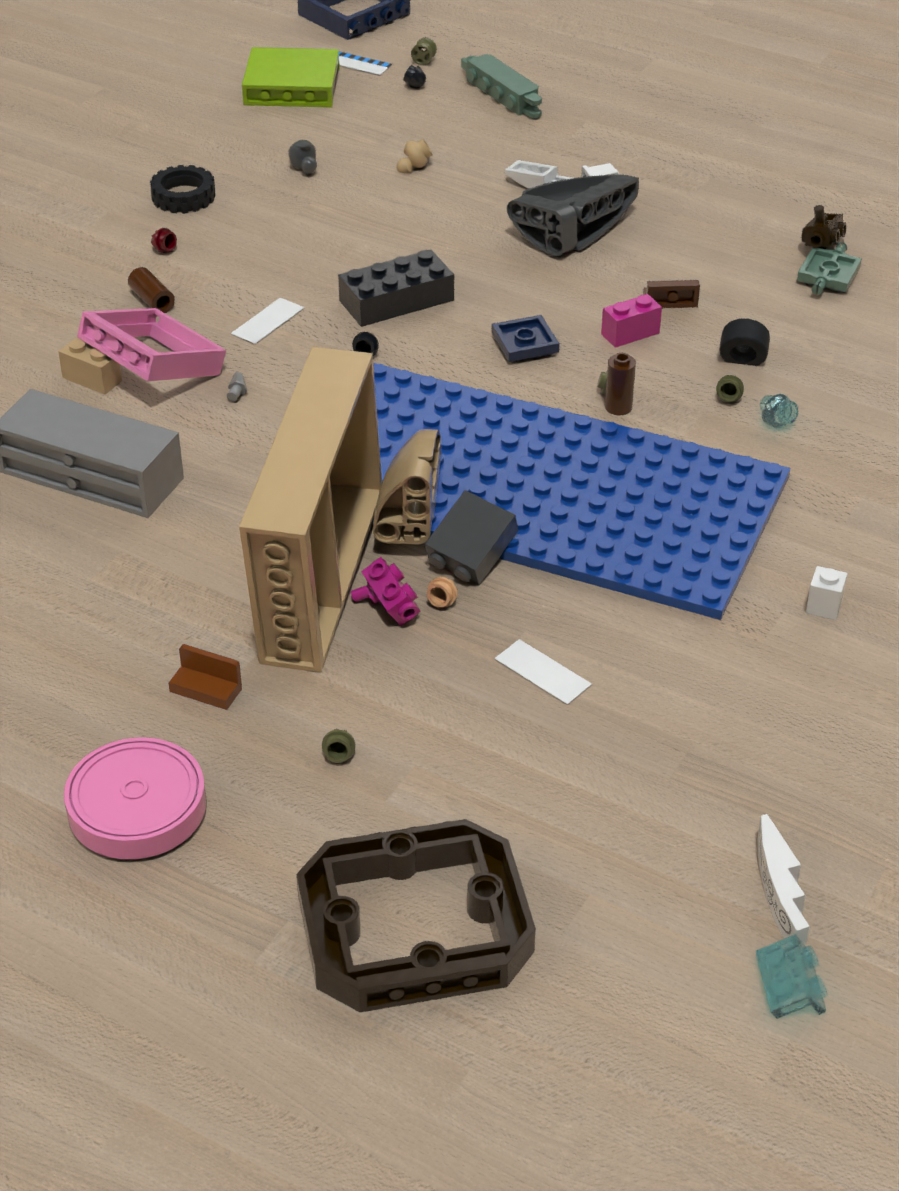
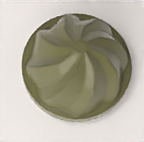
[716,375,744,403]
[322,729,356,763]

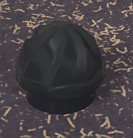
[403,65,426,88]
[352,332,379,356]

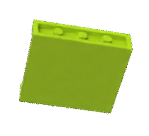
[242,47,340,108]

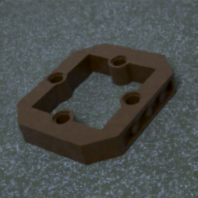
[296,819,536,1013]

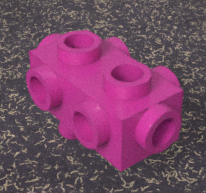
[351,557,420,626]

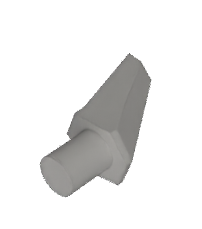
[227,372,248,401]

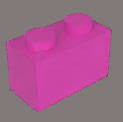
[601,294,662,348]

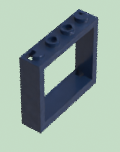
[297,0,410,40]

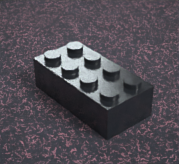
[338,249,454,327]

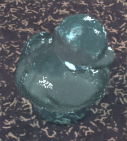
[760,394,798,429]

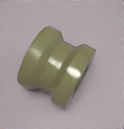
[411,38,437,65]

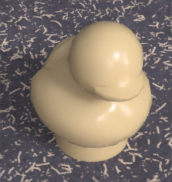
[397,139,433,173]

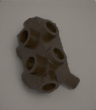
[801,205,847,249]

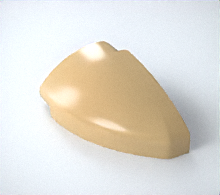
[373,429,441,544]

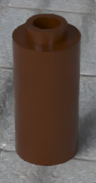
[128,267,175,313]
[605,353,636,415]

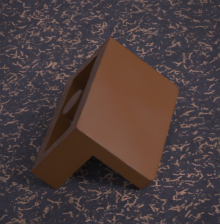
[169,644,242,710]

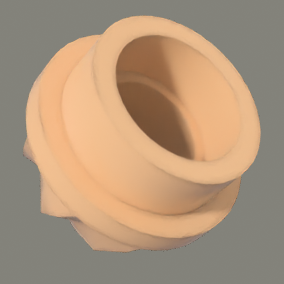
[427,577,458,607]

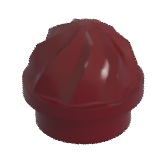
[151,228,177,253]

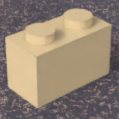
[58,338,122,395]

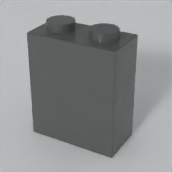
[425,490,519,585]

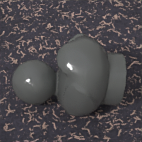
[288,140,317,175]

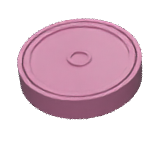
[64,737,206,859]

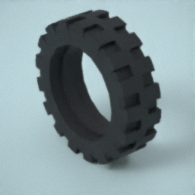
[150,165,216,214]

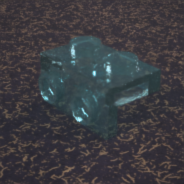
[756,934,827,1019]

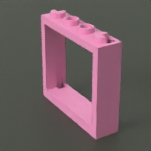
[77,308,226,381]

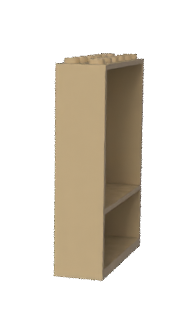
[239,347,382,672]

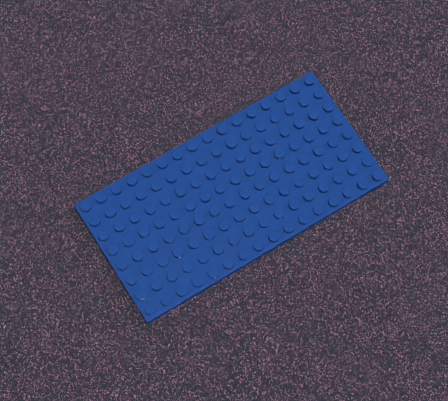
[372,363,791,620]

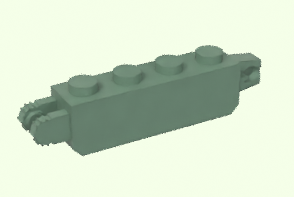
[461,54,542,119]

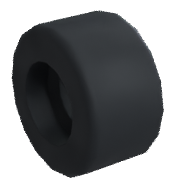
[719,318,770,366]

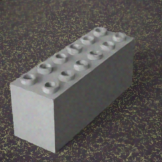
[0,389,184,518]

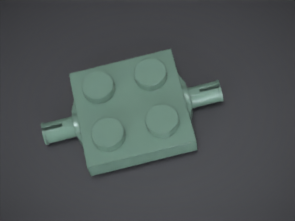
[797,242,862,295]

